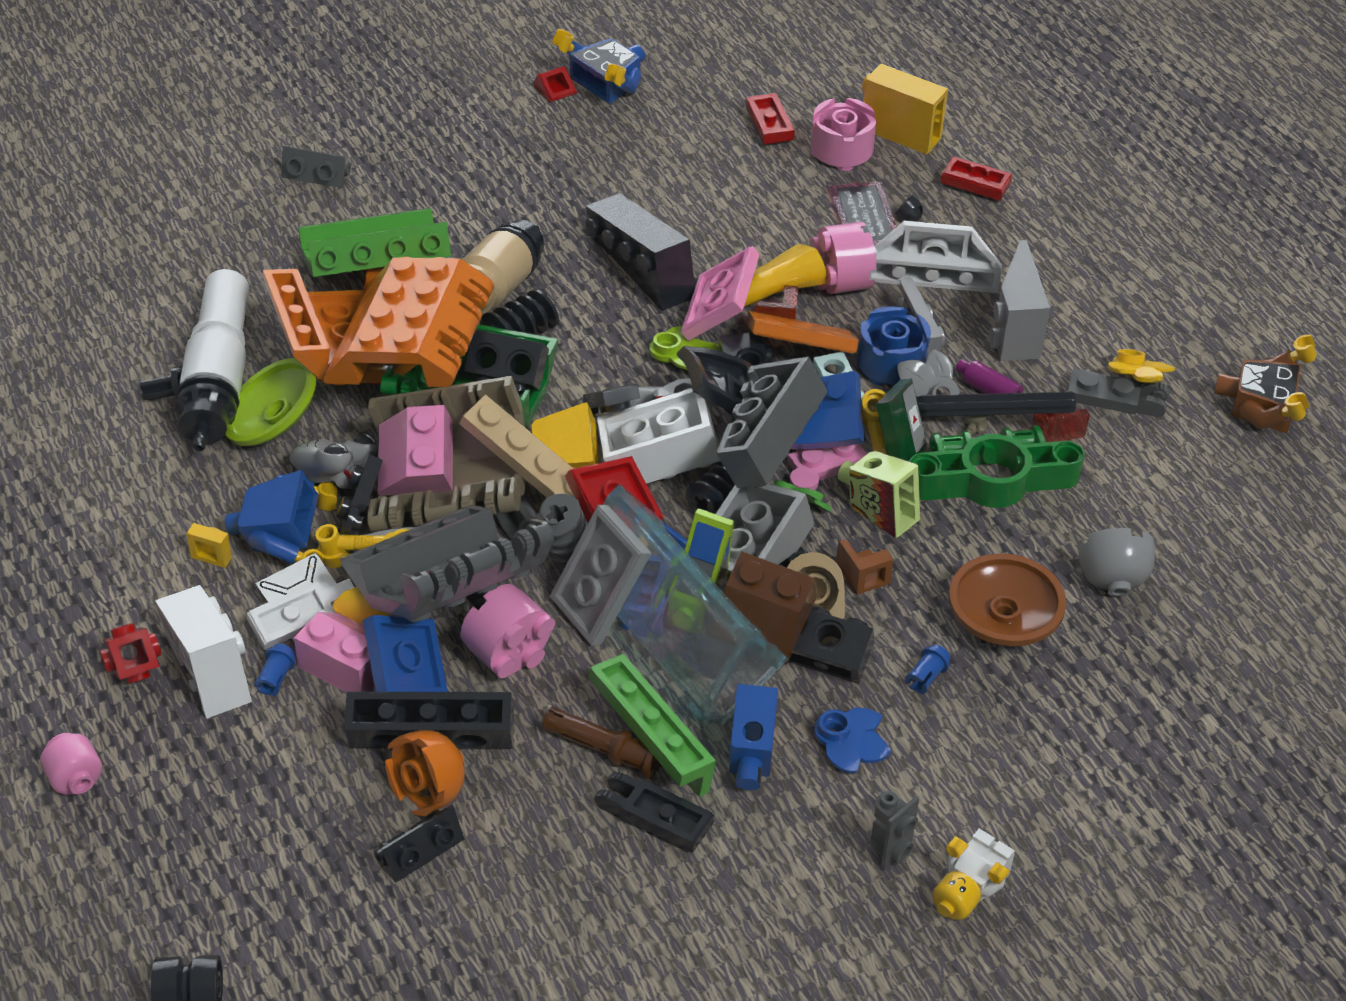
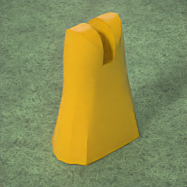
[745,244,827,306]

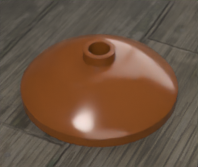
[949,554,1066,646]

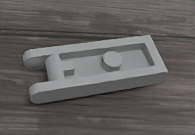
[897,277,945,358]

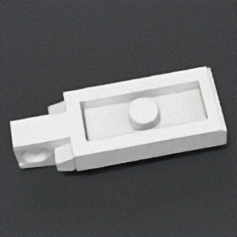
[247,579,355,650]

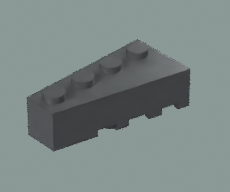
[716,357,828,488]

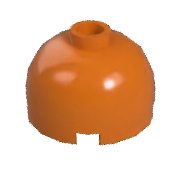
[385,730,465,816]

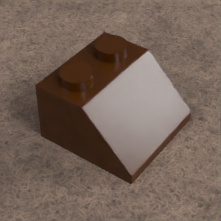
[713,551,817,665]

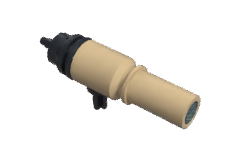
[461,220,545,314]

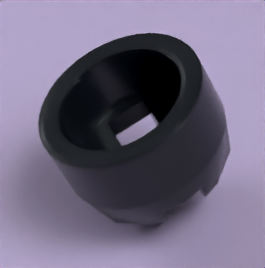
[894,195,923,222]

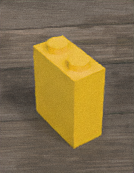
[862,64,948,154]

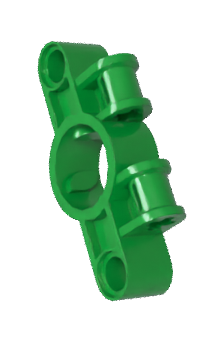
[909,425,1085,508]

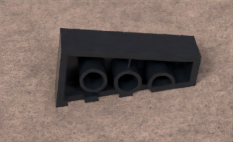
[585,193,695,311]

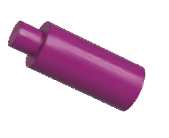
[955,359,1024,394]

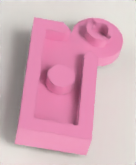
[787,444,867,490]

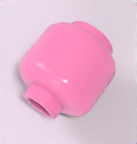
[40,733,102,795]

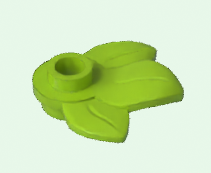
[649,326,718,370]

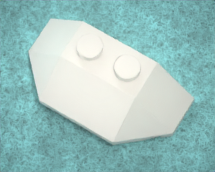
[869,221,1002,293]

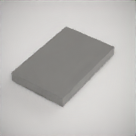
[549,505,652,646]

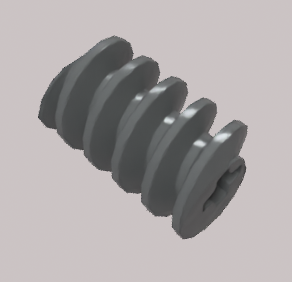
[536,493,588,572]

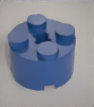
[857,306,931,386]

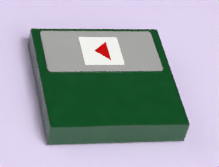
[876,378,927,462]

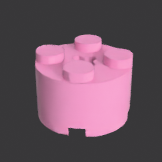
[810,98,876,171]
[810,222,876,294]
[460,584,555,679]

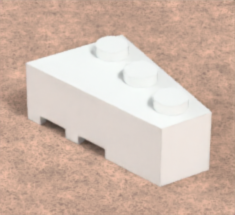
[155,585,252,719]

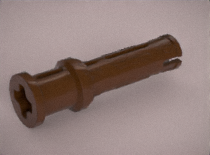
[542,706,661,779]

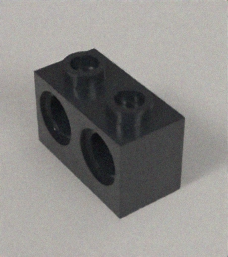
[464,329,549,394]

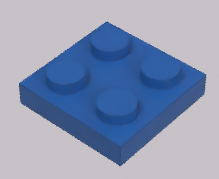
[363,615,448,692]

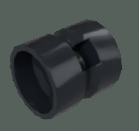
[151,955,223,1001]

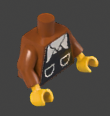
[1214,335,1317,433]

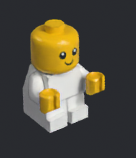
[932,828,1015,920]

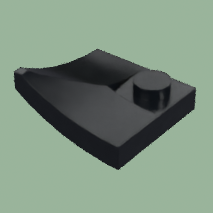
[677,346,752,415]

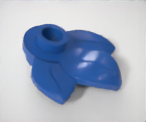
[814,707,891,774]

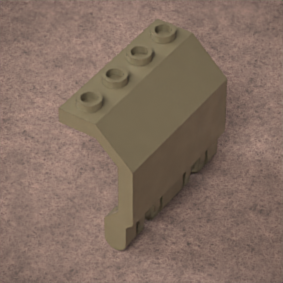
[368,376,526,533]

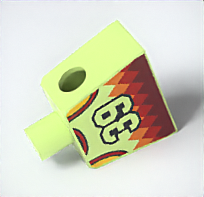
[838,451,920,538]

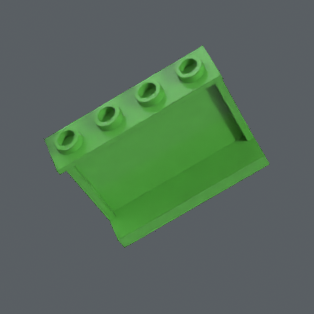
[298,208,452,277]

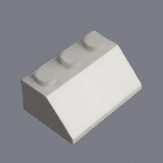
[597,388,721,484]

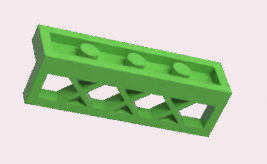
[588,654,716,797]

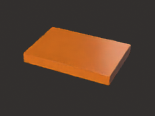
[746,311,859,354]

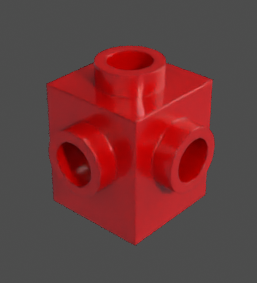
[99,623,162,683]

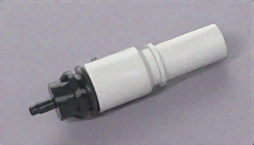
[140,269,249,451]

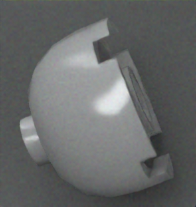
[1078,528,1155,596]

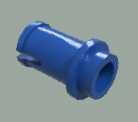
[254,644,296,696]
[905,644,950,694]

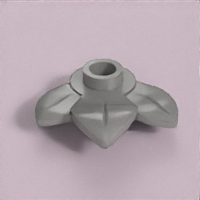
[897,349,960,396]

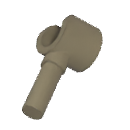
[963,415,988,437]

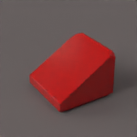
[533,66,578,103]

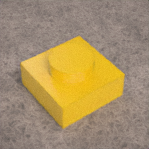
[187,523,232,568]

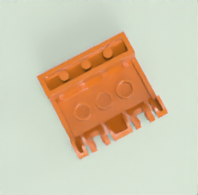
[324,257,494,387]
[263,267,418,385]

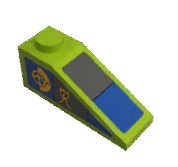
[669,508,734,634]

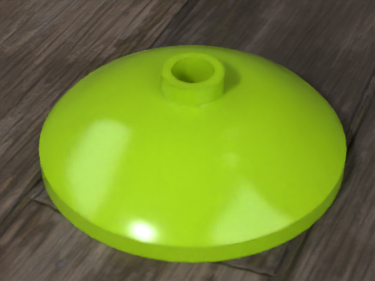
[225,358,316,446]

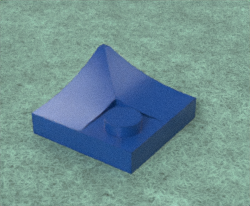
[791,370,864,449]

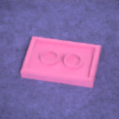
[681,246,760,341]

